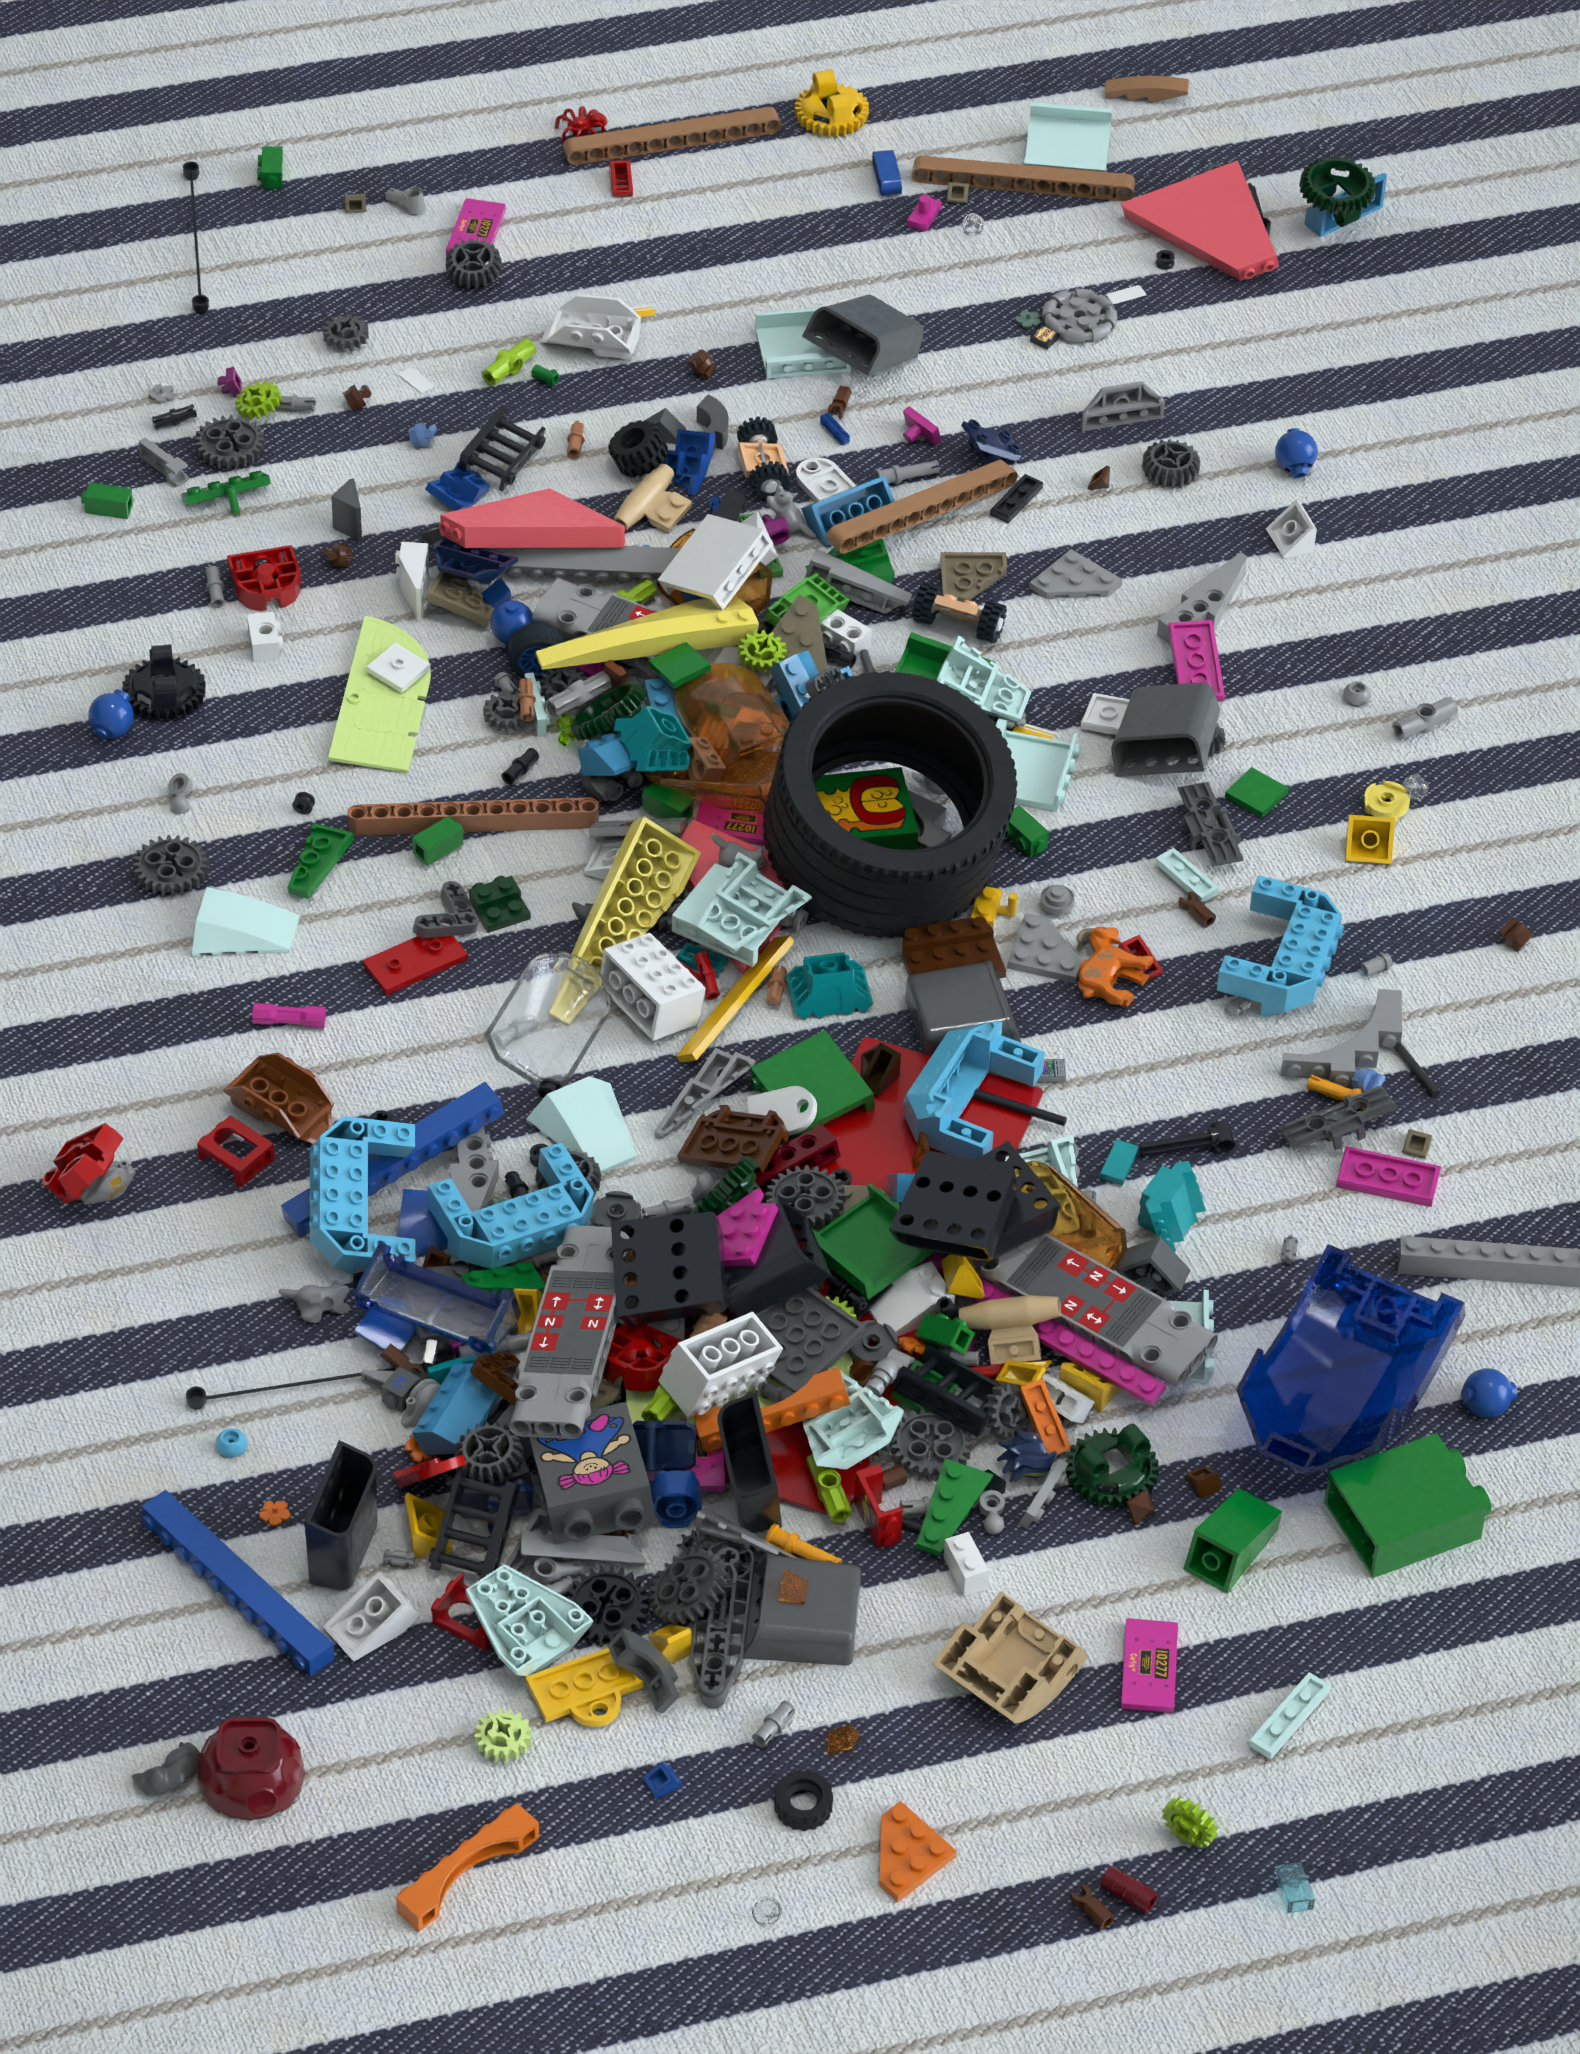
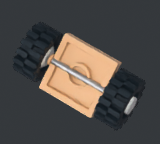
[737,417,791,502]
[912,581,1007,644]

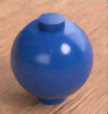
[1275,428,1318,478]
[490,600,533,646]
[88,689,134,739]
[1461,1368,1517,1418]

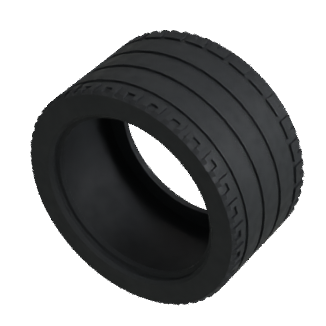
[763,671,1017,938]

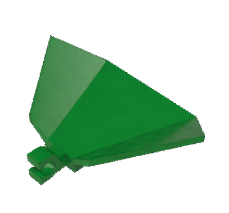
[805,539,895,584]

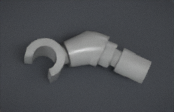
[865,1349,915,1397]

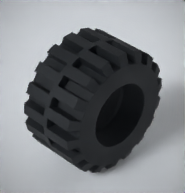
[608,420,668,477]

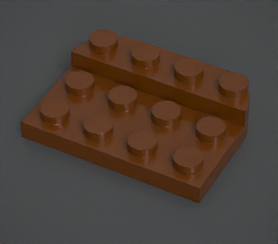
[902,916,1006,978]
[677,1104,789,1174]

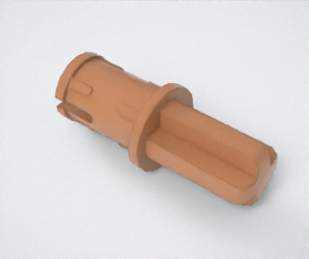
[567,421,584,458]
[518,678,536,722]
[766,965,787,1006]

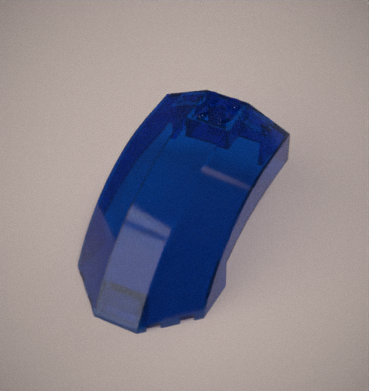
[1236,1244,1465,1475]

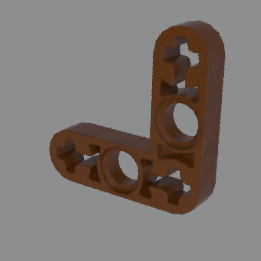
[470,1351,520,1406]

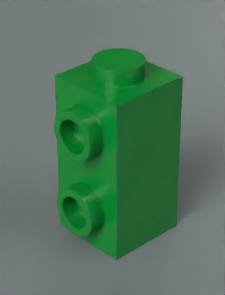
[257,146,284,189]
[81,482,133,519]
[642,780,694,821]
[1005,805,1049,857]
[412,816,464,866]
[915,1313,975,1356]

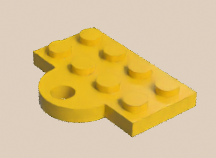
[525,1648,643,1727]

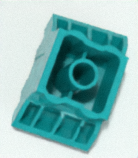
[614,706,692,772]
[786,952,873,1020]
[1138,1161,1206,1252]

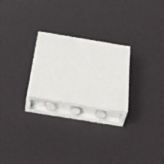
[658,514,773,610]

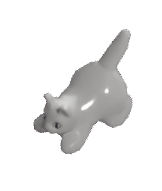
[767,485,817,539]
[711,833,767,876]
[278,1280,350,1323]

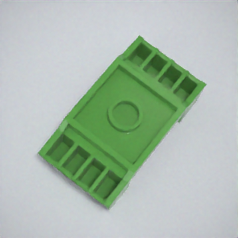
[765,573,850,627]

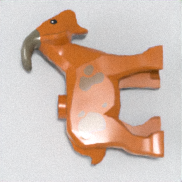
[1077,927,1153,1007]

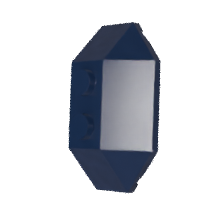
[432,537,518,585]

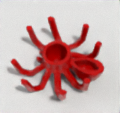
[554,106,607,144]

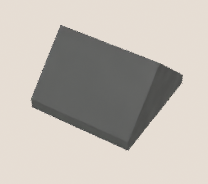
[331,478,362,541]

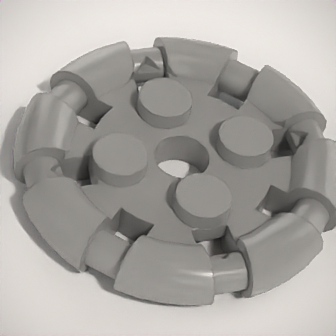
[1042,289,1117,343]

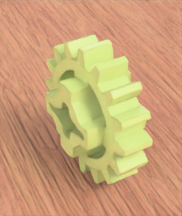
[474,1708,532,1763]

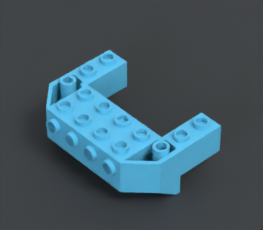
[1217,875,1344,1017]
[903,1021,1045,1159]
[309,1116,415,1274]
[427,1142,594,1269]

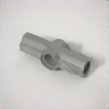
[546,671,612,718]
[1392,697,1458,740]

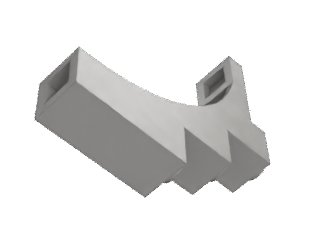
[1281,989,1402,1088]

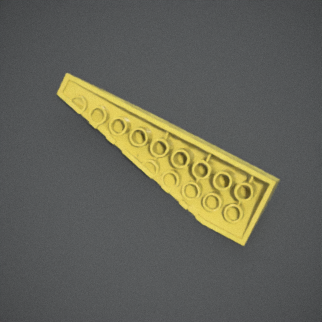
[535,595,759,670]
[548,817,701,1025]

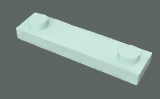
[1249,1672,1331,1760]

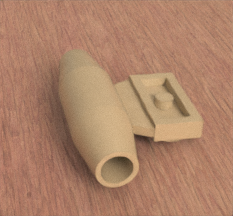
[613,464,692,534]
[959,1295,1061,1365]

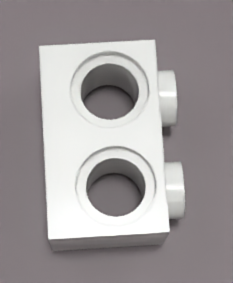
[820,609,872,657]
[1041,1374,1095,1423]

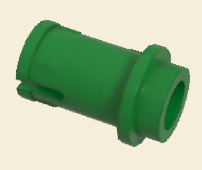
[531,364,559,386]

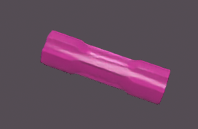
[252,1003,326,1028]

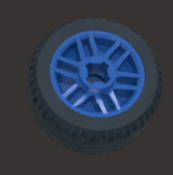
[508,623,566,679]

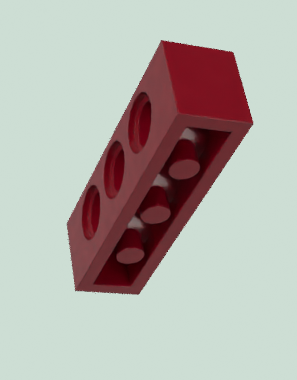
[755,1124,841,1194]

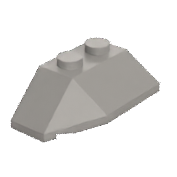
[1081,381,1165,432]

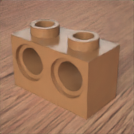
[685,737,727,789]

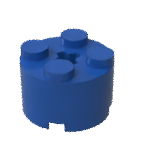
[650,1470,702,1529]

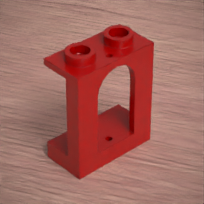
[197,1115,275,1188]
[431,1572,491,1651]

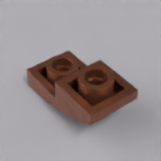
[604,660,630,689]

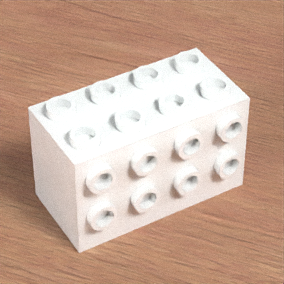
[598,933,706,1041]
[658,1312,783,1418]

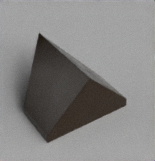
[861,1042,901,1096]

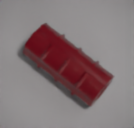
[1100,1866,1158,1914]

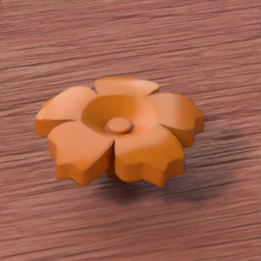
[897,1337,926,1355]
[403,1434,432,1463]
[259,1500,291,1527]

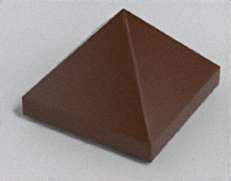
[1088,466,1110,490]
[422,1246,451,1268]
[1126,1490,1156,1525]

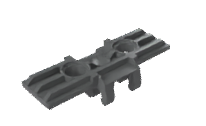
[1178,782,1244,866]
[1279,1086,1398,1151]

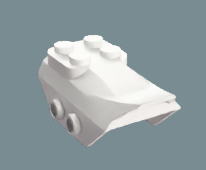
[541,294,641,359]

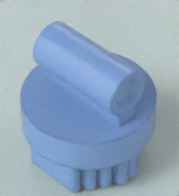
[408,422,437,448]
[1351,1069,1386,1092]

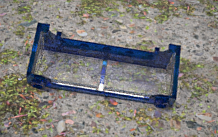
[353,1242,521,1354]

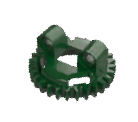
[1299,156,1376,227]
[570,681,647,741]
[689,1156,766,1216]
[1065,1424,1159,1510]

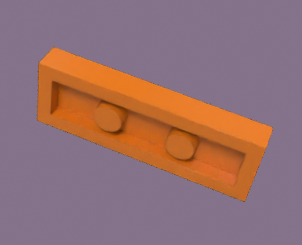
[1018,1378,1071,1455]

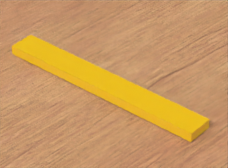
[676,935,794,1062]

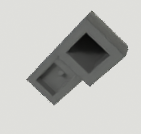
[697,395,729,451]
[607,1629,680,1713]

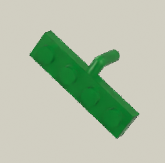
[181,471,271,514]

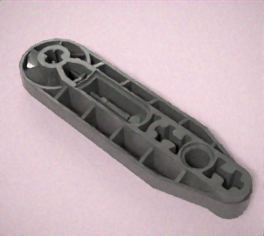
[690,1540,755,1709]

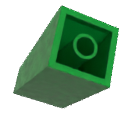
[1183,1488,1283,1593]

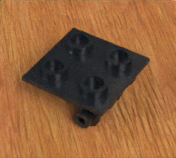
[826,1275,893,1321]

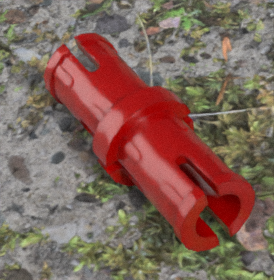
[694,952,720,1000]

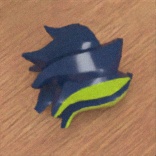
[996,1430,1057,1482]

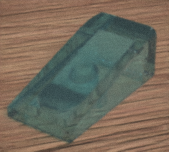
[1274,1862,1315,1913]

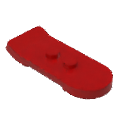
[393,1454,467,1488]

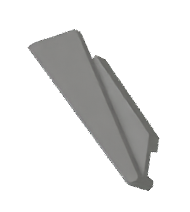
[805,549,912,614]
[520,1530,646,1564]

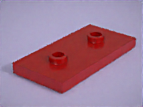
[362,935,468,995]

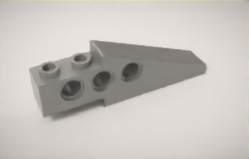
[1157,552,1247,645]
[450,1127,499,1212]

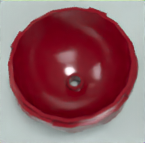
[198,1716,305,1820]

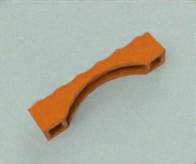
[694,1367,851,1452]
[396,1803,539,1932]

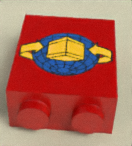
[854,1464,903,1549]

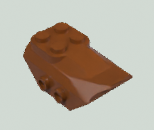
[222,1052,335,1144]

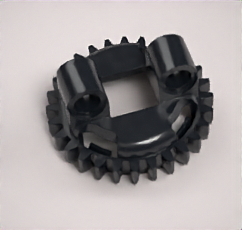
[122,644,206,722]

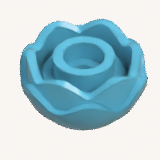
[215,1429,248,1458]

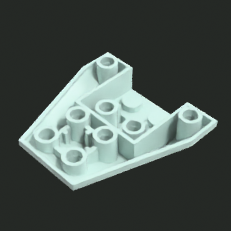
[465,1564,593,1676]

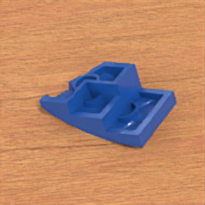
[662,429,716,495]
[425,462,490,511]
[398,1189,448,1257]
[354,1297,416,1352]

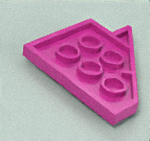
[717,1188,778,1267]

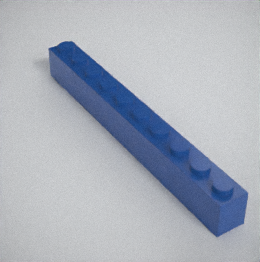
[281,1082,504,1238]
[142,1489,334,1677]

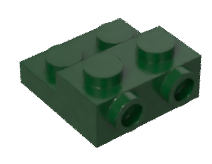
[469,875,531,933]

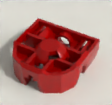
[227,545,301,611]
[42,1123,124,1204]
[603,1322,683,1392]

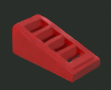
[609,160,633,197]
[1118,935,1164,982]

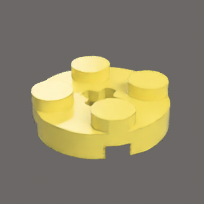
[1364,781,1410,822]

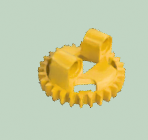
[795,69,869,137]

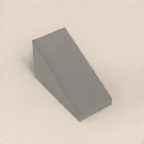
[361,1370,394,1391]

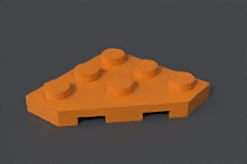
[879,1801,957,1902]

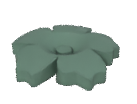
[1015,310,1040,329]

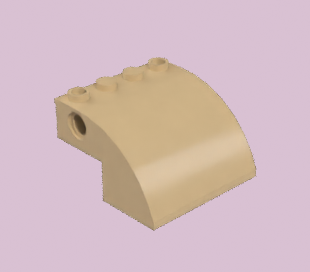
[932,1591,1089,1723]

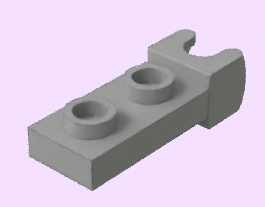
[139,438,189,487]

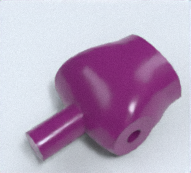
[762,514,790,545]

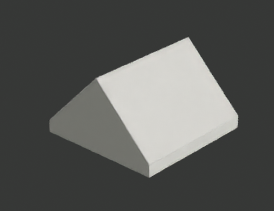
[1266,499,1317,558]

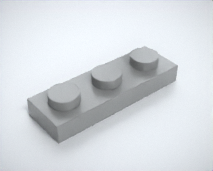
[1019,1459,1068,1529]

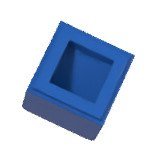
[481,578,511,609]
[643,1761,683,1798]

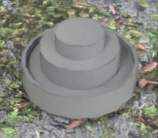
[1040,885,1074,915]

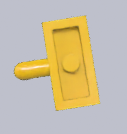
[971,886,1018,928]

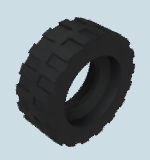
[774,1770,833,1831]

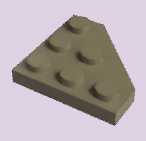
[940,552,1007,603]
[425,571,494,626]
[772,594,828,673]

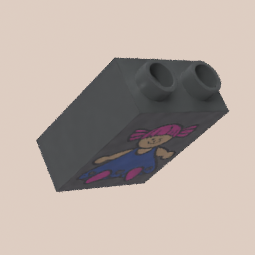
[528,1402,656,1544]

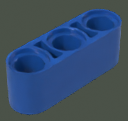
[872,150,902,196]

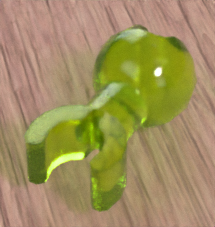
[556,714,575,747]

